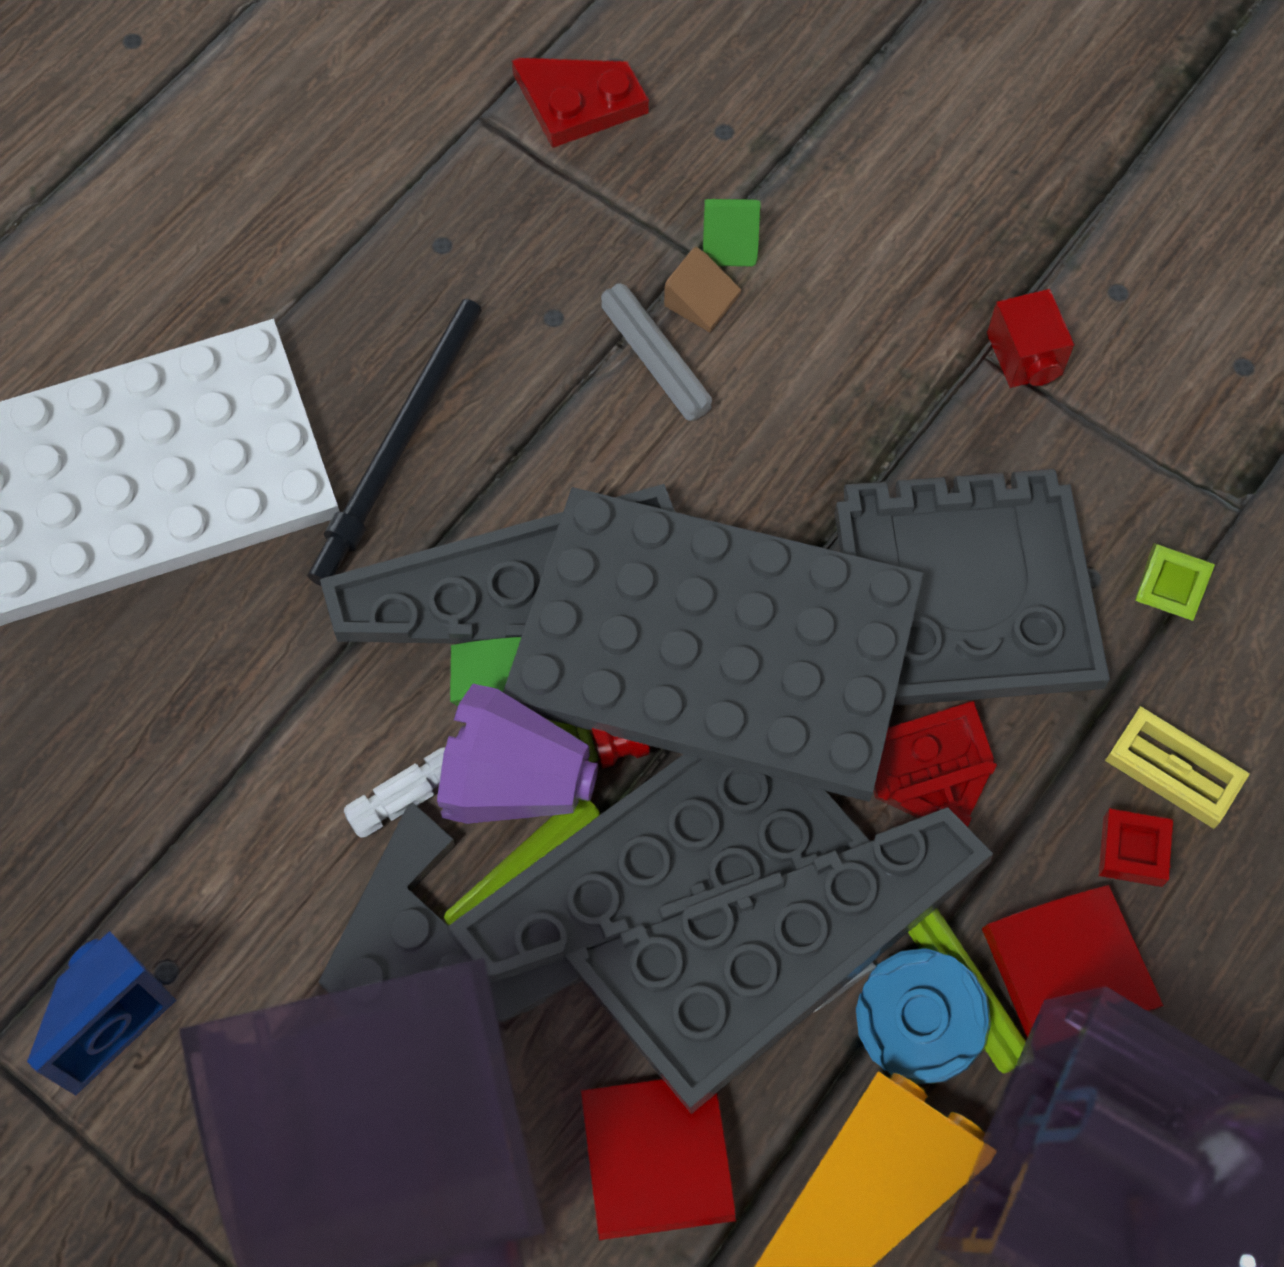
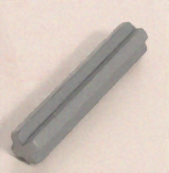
[601,283,712,421]

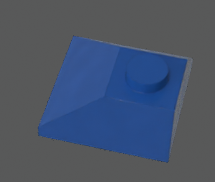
[27,931,177,1096]

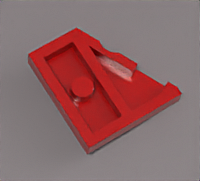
[512,58,649,148]

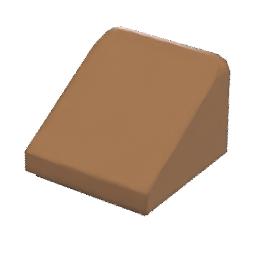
[664,247,741,332]

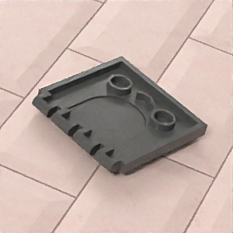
[834,469,1110,706]

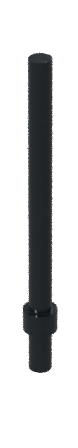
[307,299,482,586]

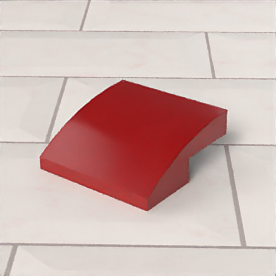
[981,885,1164,1052]
[581,1079,736,1241]

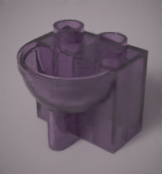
[935,986,1284,1267]

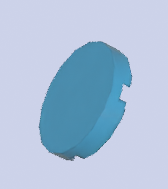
[856,949,991,1084]

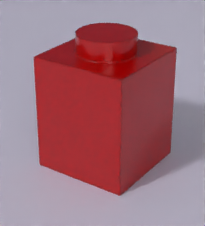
[987,289,1075,388]

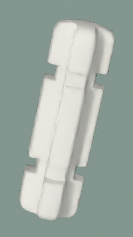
[344,747,445,838]

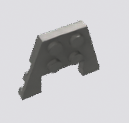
[318,802,581,1075]

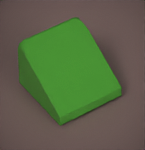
[703,199,760,267]

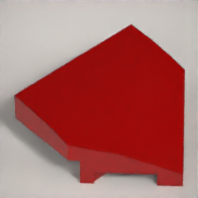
[873,701,997,827]

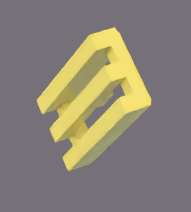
[1105,706,1250,829]

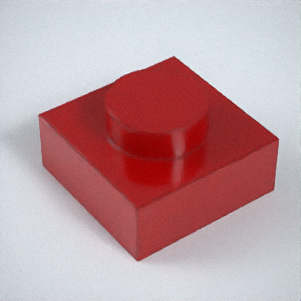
[1098,808,1173,887]

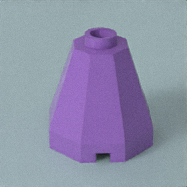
[437,683,598,824]

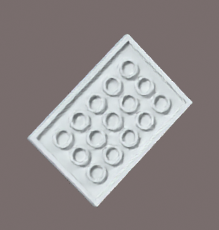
[0,319,340,626]

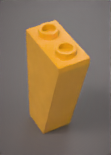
[754,1071,996,1267]

